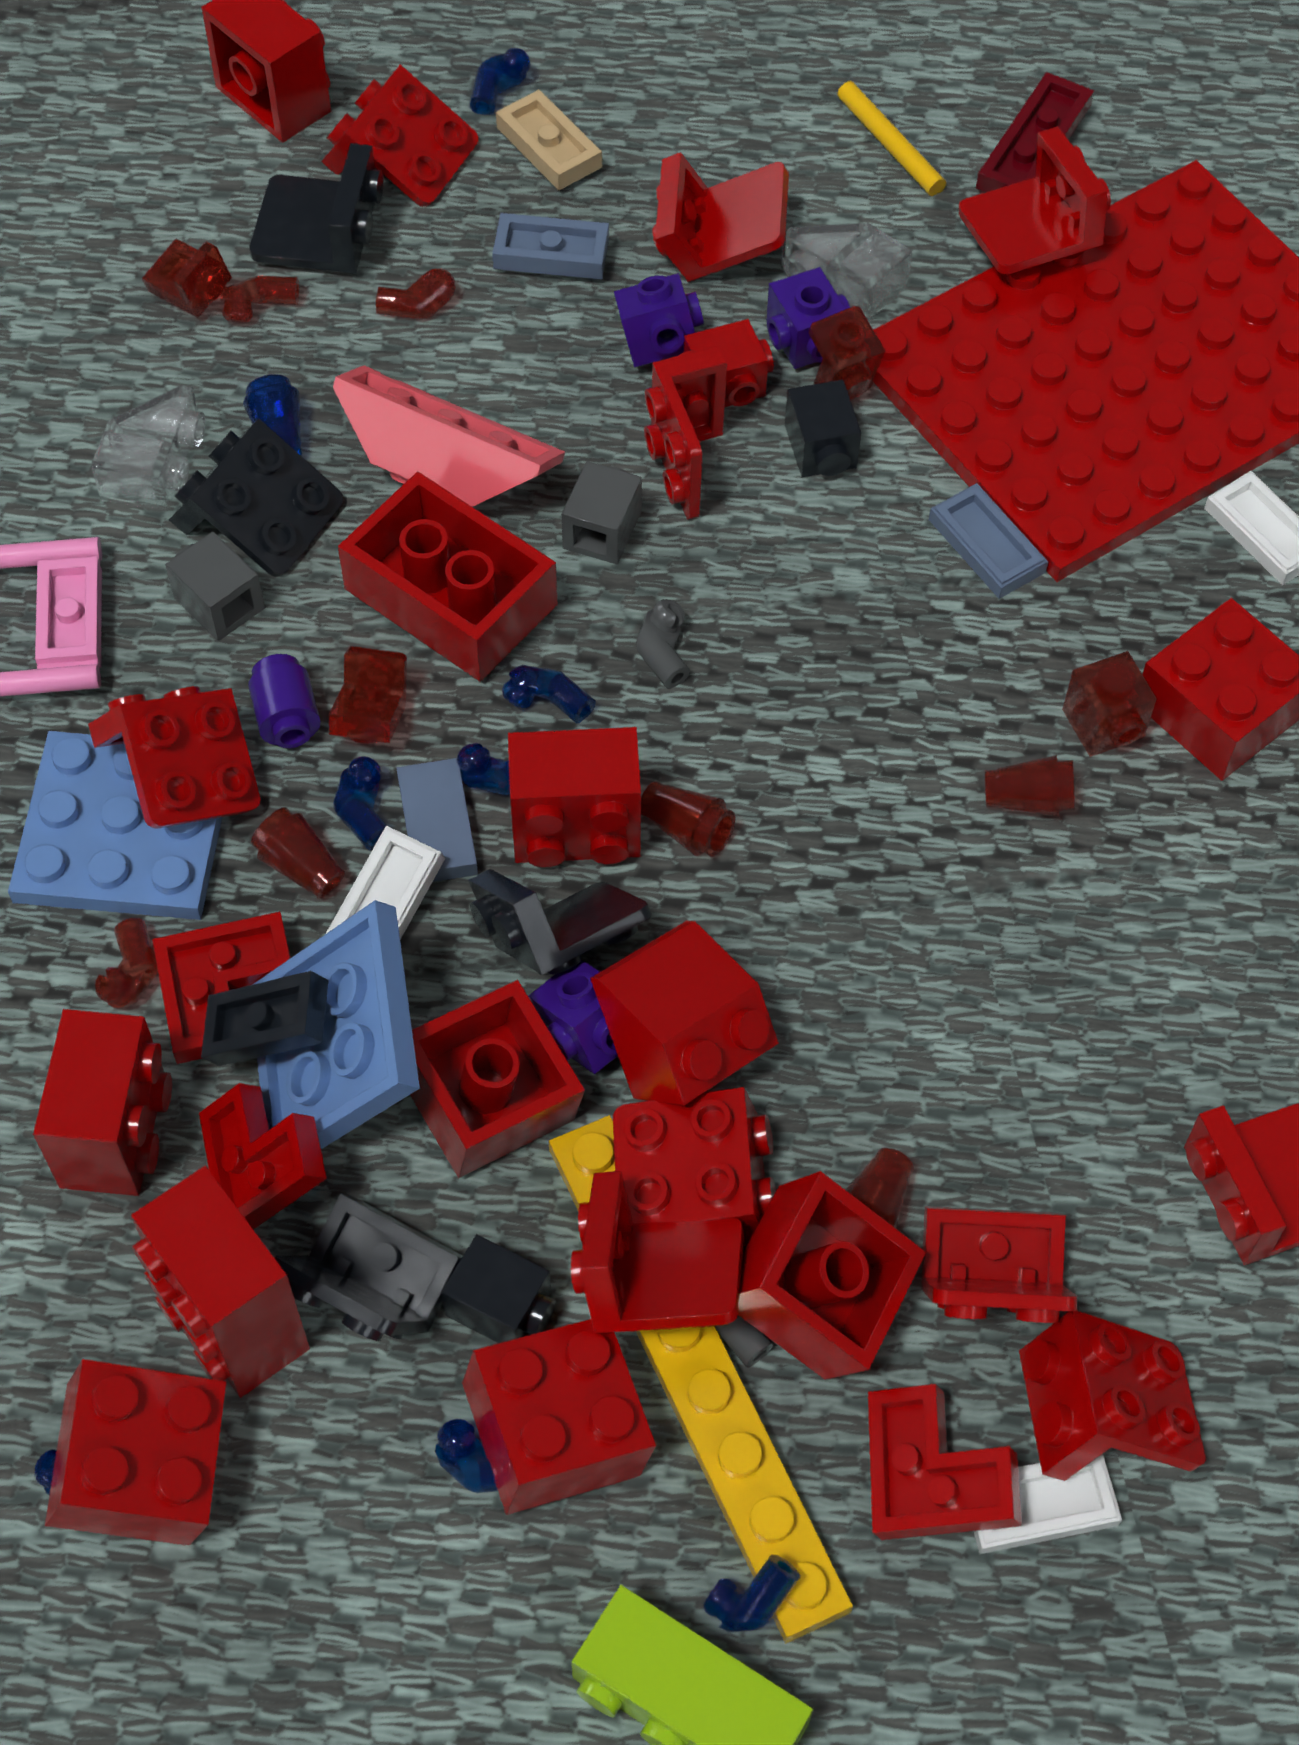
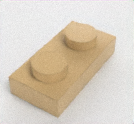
[496,90,602,191]

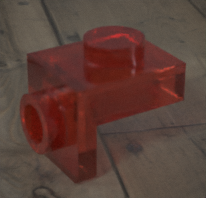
[142,238,232,318]
[809,306,885,400]
[329,646,407,744]

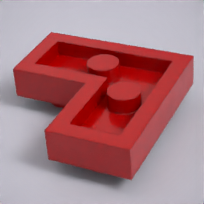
[152,911,291,1064]
[199,1083,327,1230]
[868,1384,1022,1540]

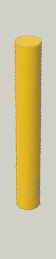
[837,81,946,197]

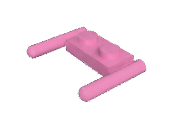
[0,537,102,697]

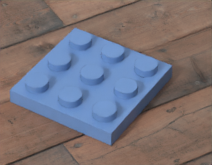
[8,731,222,920]
[253,900,420,1149]

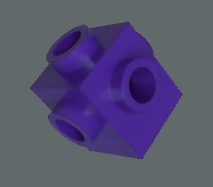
[766,267,853,369]
[614,273,704,368]
[528,960,618,1074]

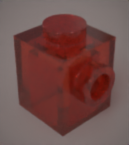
[1062,651,1157,757]

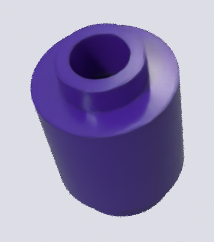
[248,654,321,748]

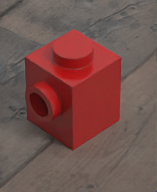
[684,319,774,407]

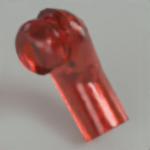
[376,268,456,320]
[220,275,300,322]
[95,918,158,1008]

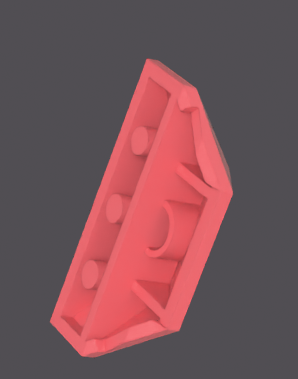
[333,365,565,507]

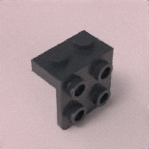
[249,143,383,274]
[169,418,343,577]
[468,869,652,975]
[275,1194,463,1341]

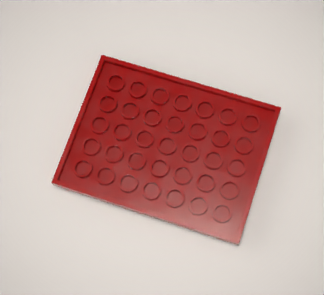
[849,160,1299,582]

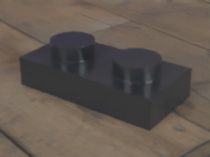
[201,971,329,1066]

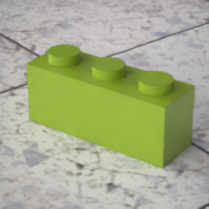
[571,1585,813,1745]

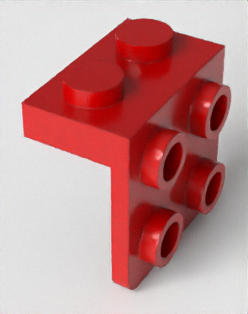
[321,64,479,207]
[959,126,1111,274]
[653,152,789,282]
[644,345,727,520]
[88,686,261,829]
[613,1087,776,1246]
[1184,1103,1299,1266]
[571,1171,744,1333]
[921,1206,1077,1323]
[1019,1311,1206,1481]

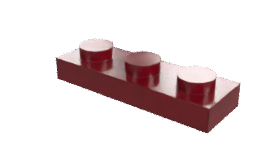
[976,72,1094,192]

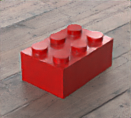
[338,471,558,682]
[131,1165,310,1398]

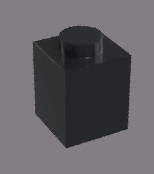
[785,379,861,478]
[441,1234,556,1343]

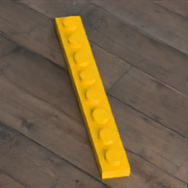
[548,1115,853,1644]

